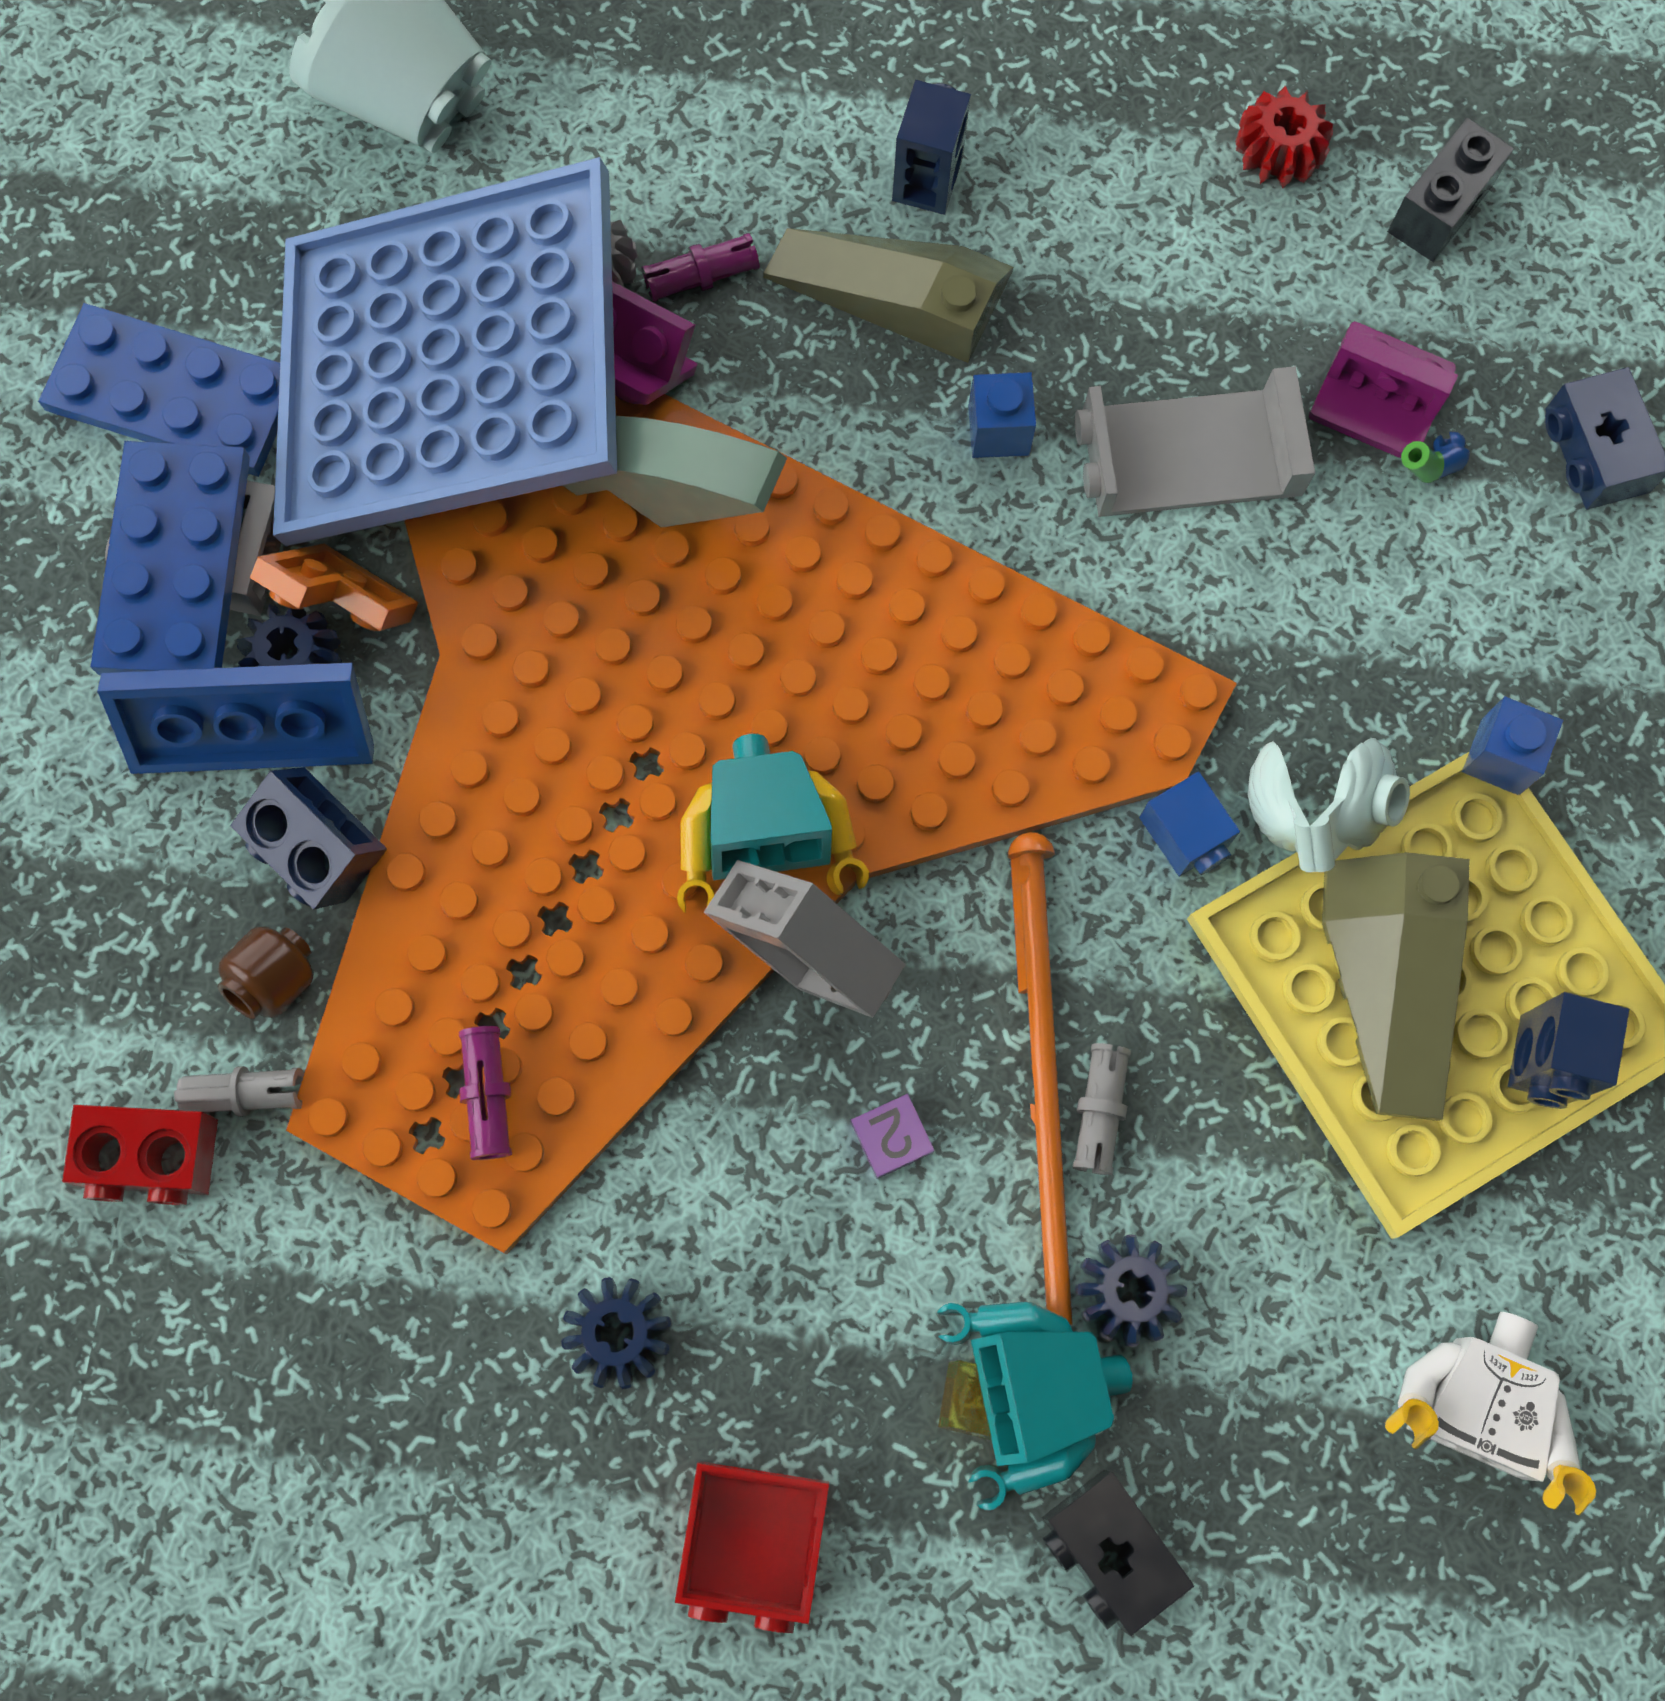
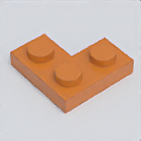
[250,544,418,631]

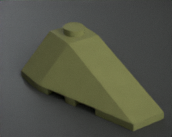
[763,228,1014,363]
[1322,852,1470,1121]

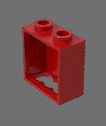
[675,1461,829,1633]

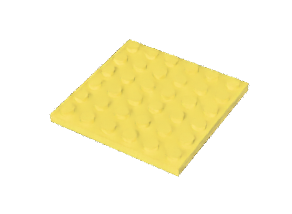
[1187,752,1665,1239]

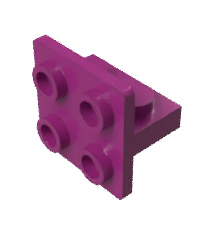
[612,281,697,405]
[1309,321,1458,458]

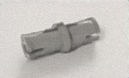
[1072,1043,1131,1175]

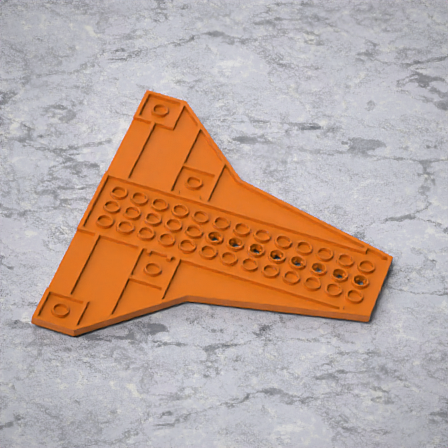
[286,394,1237,1254]

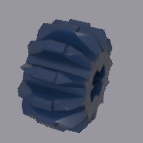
[237,604,342,667]
[1075,1234,1187,1347]
[561,1277,672,1389]

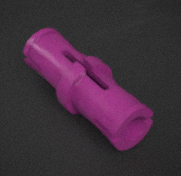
[641,233,760,302]
[459,1026,512,1160]

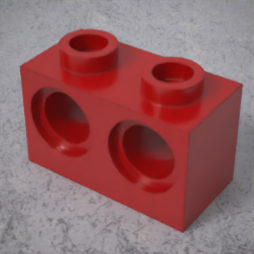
[62,1105,218,1205]

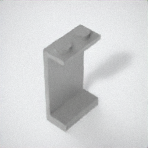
[1075,366,1315,517]

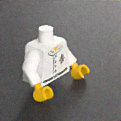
[1385,1312,1596,1516]

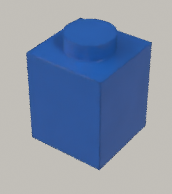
[968,372,1036,458]
[1462,696,1563,795]
[1139,771,1240,877]

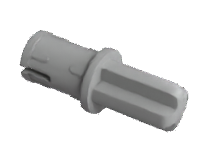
[174,1066,304,1117]

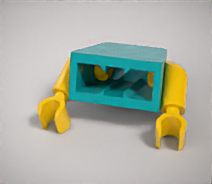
[677,734,869,913]

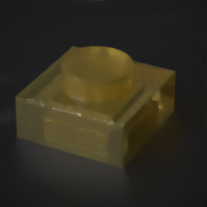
[938,1360,992,1441]

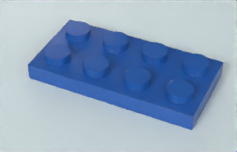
[38,303,280,477]
[90,441,250,675]
[97,663,374,774]

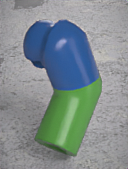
[1401,432,1470,483]

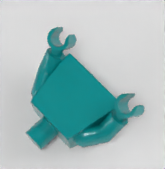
[937,1302,1133,1510]

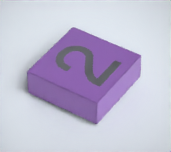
[850,1094,935,1179]

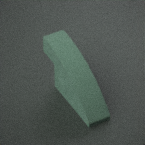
[562,416,787,528]

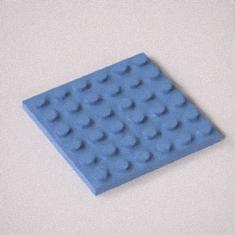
[273,157,617,546]

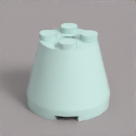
[289,0,492,153]

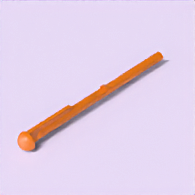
[1008,832,1073,1325]

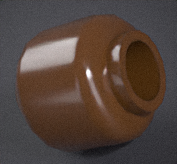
[217,926,314,1019]

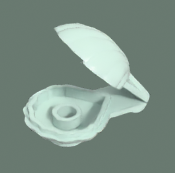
[1248,738,1410,872]

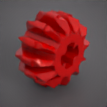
[1235,86,1333,189]

